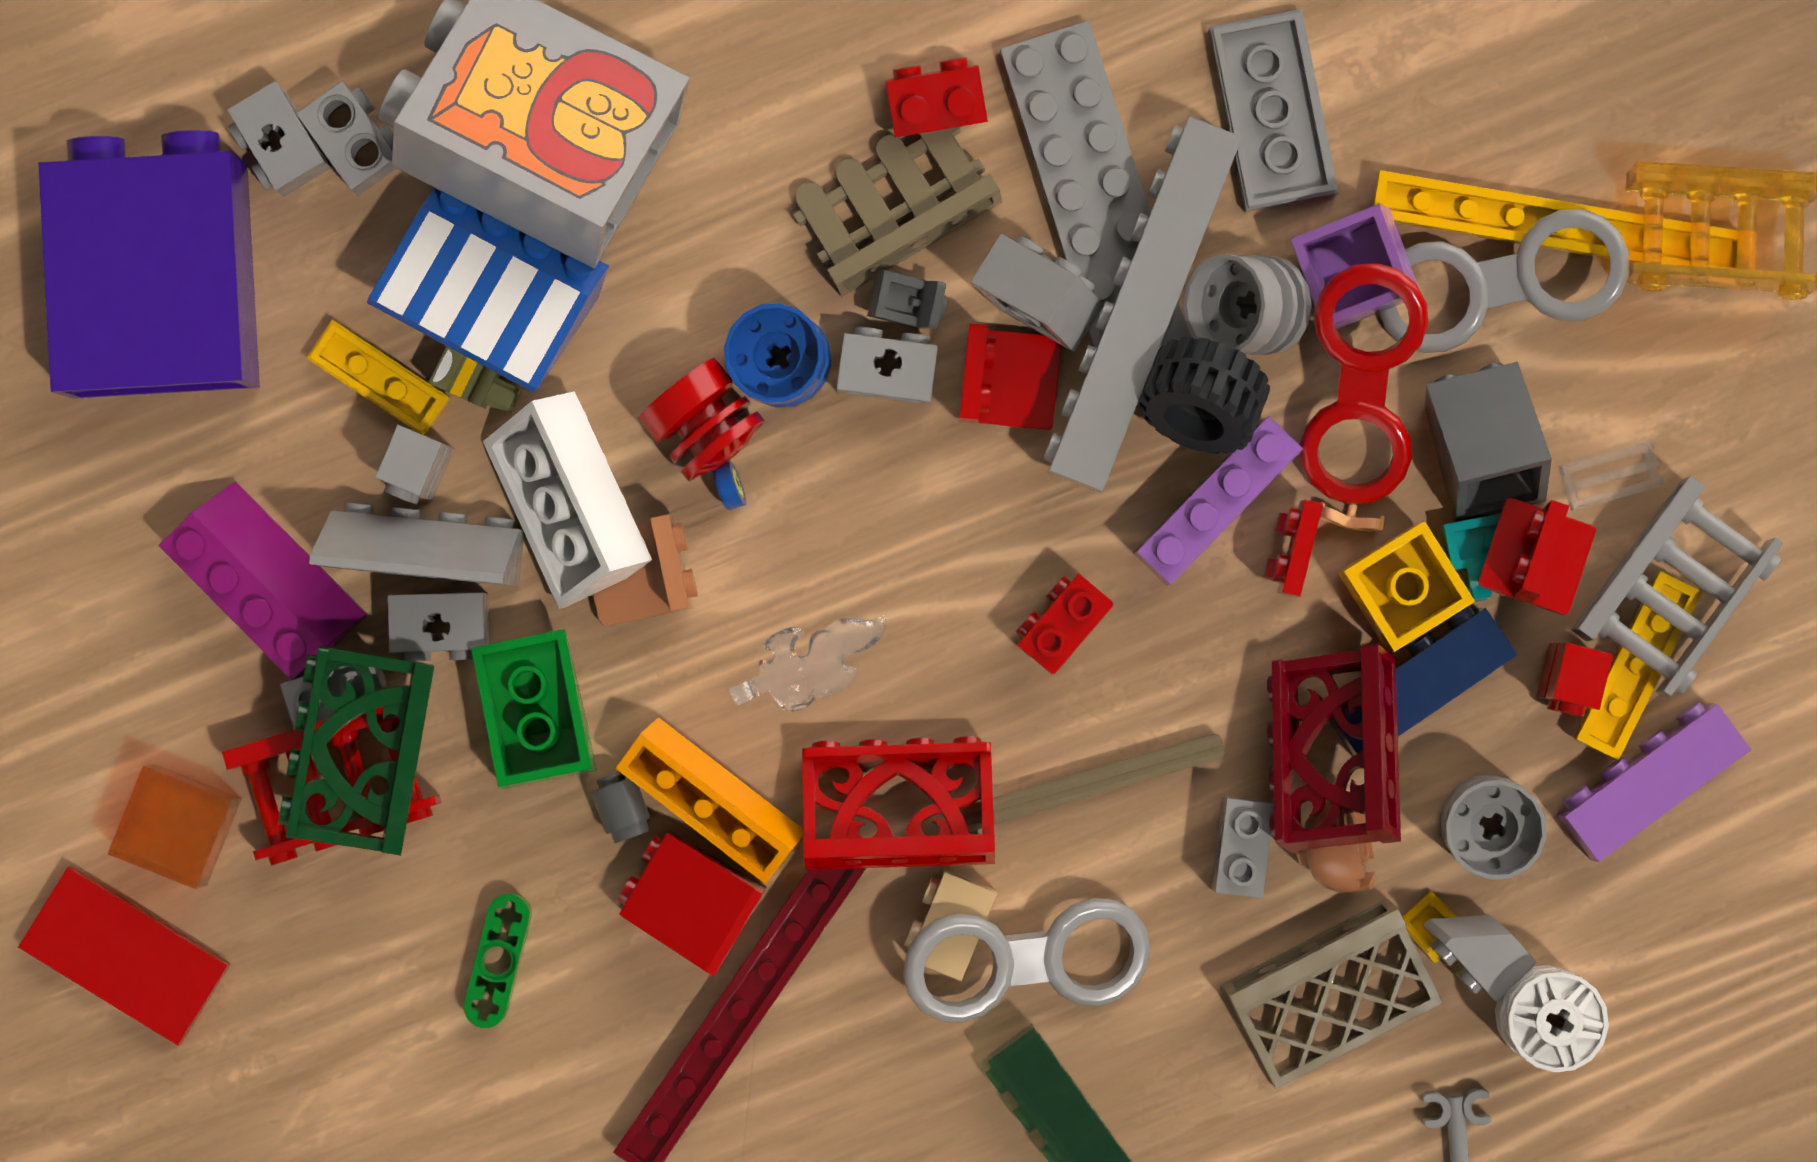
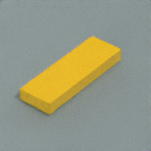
[306,320,451,436]

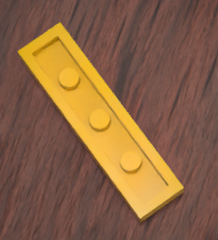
[1573,571,1703,760]

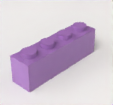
[1133,416,1303,586]
[1557,702,1751,862]

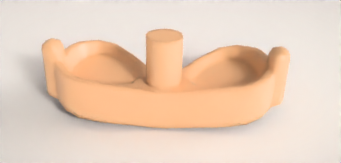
[1320,502,1385,532]

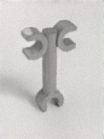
[1421,1088,1491,1162]

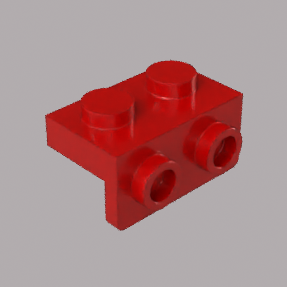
[885,57,988,138]
[1016,573,1113,674]

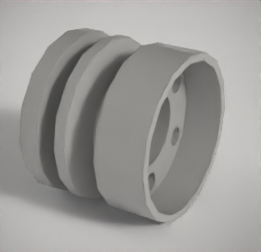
[1183,254,1312,355]
[1440,774,1547,880]

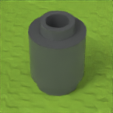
[591,772,650,843]

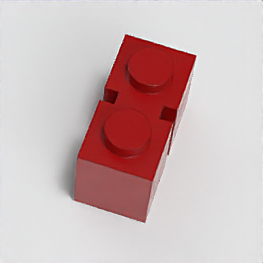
[1536,642,1613,717]

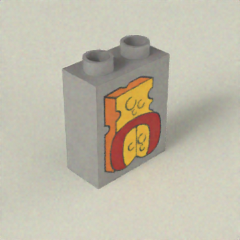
[379,0,690,269]

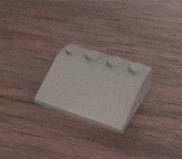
[309,503,525,587]

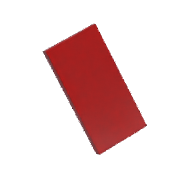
[18,866,231,1046]

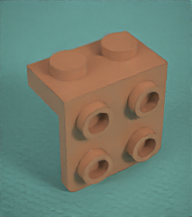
[593,514,698,626]

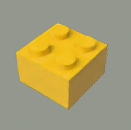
[1337,521,1475,652]

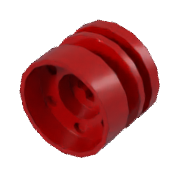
[638,357,765,482]

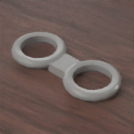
[1379,209,1629,353]
[903,898,1151,1023]

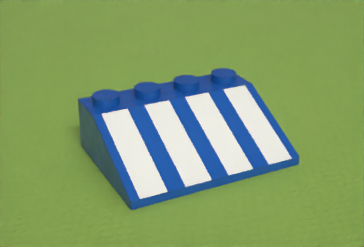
[367,188,609,393]

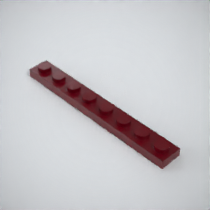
[613,868,866,1162]

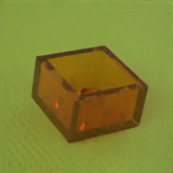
[108,764,242,889]

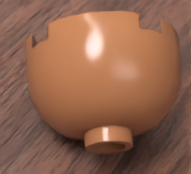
[1297,802,1375,892]

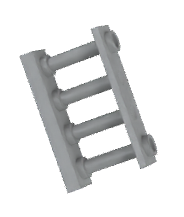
[1571,476,1783,697]

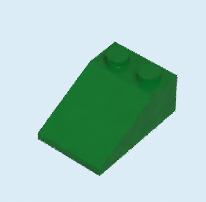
[471,629,597,790]

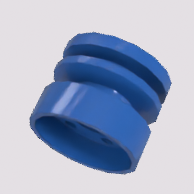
[724,303,832,408]

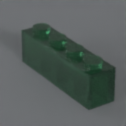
[985,1023,1132,1162]

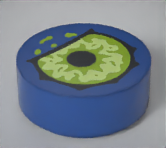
[713,461,746,511]

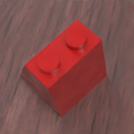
[617,831,767,976]

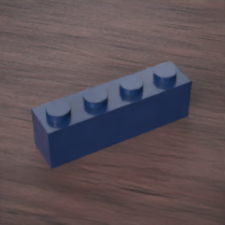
[1330,606,1518,756]

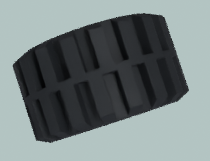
[1139,337,1270,454]

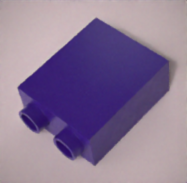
[38,130,260,399]

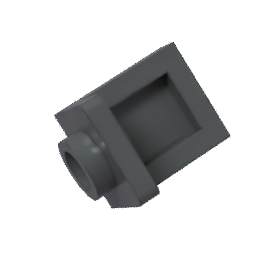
[867,270,947,329]

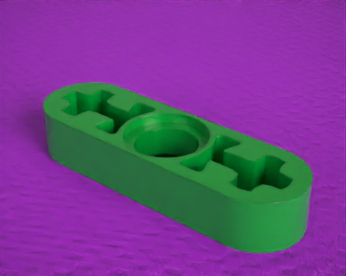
[464,893,532,1028]

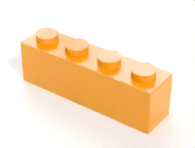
[615,717,804,885]

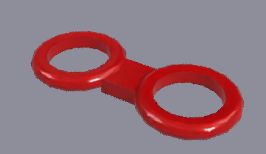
[1299,263,1429,505]

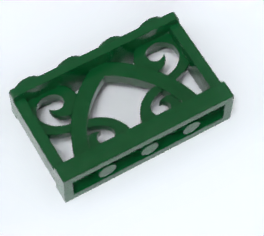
[278,645,434,856]

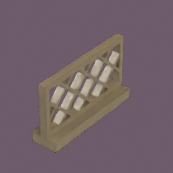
[1222,899,1443,1089]

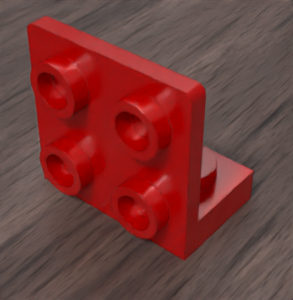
[959,323,1061,430]

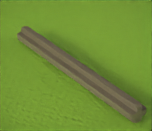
[959,734,1225,832]

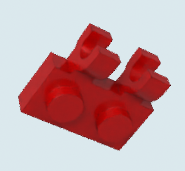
[1263,499,1323,598]

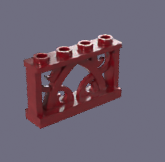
[1267,644,1401,853]

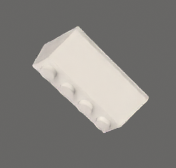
[483,391,652,609]

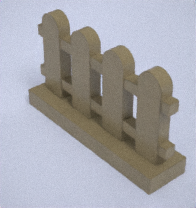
[793,127,1002,297]

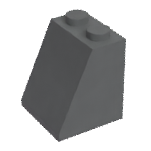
[1425,362,1552,522]

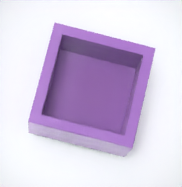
[1291,204,1418,329]

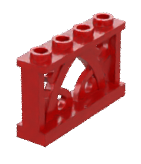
[802,736,995,870]

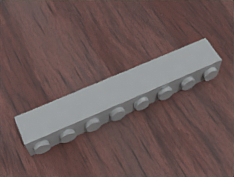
[1043,116,1242,493]

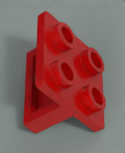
[1478,498,1596,616]

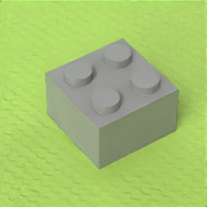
[971,234,1104,352]

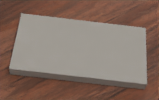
[1209,9,1338,212]

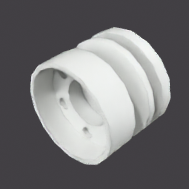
[1495,965,1609,1072]

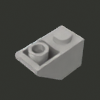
[1423,915,1537,1002]

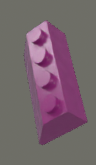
[158,481,368,680]

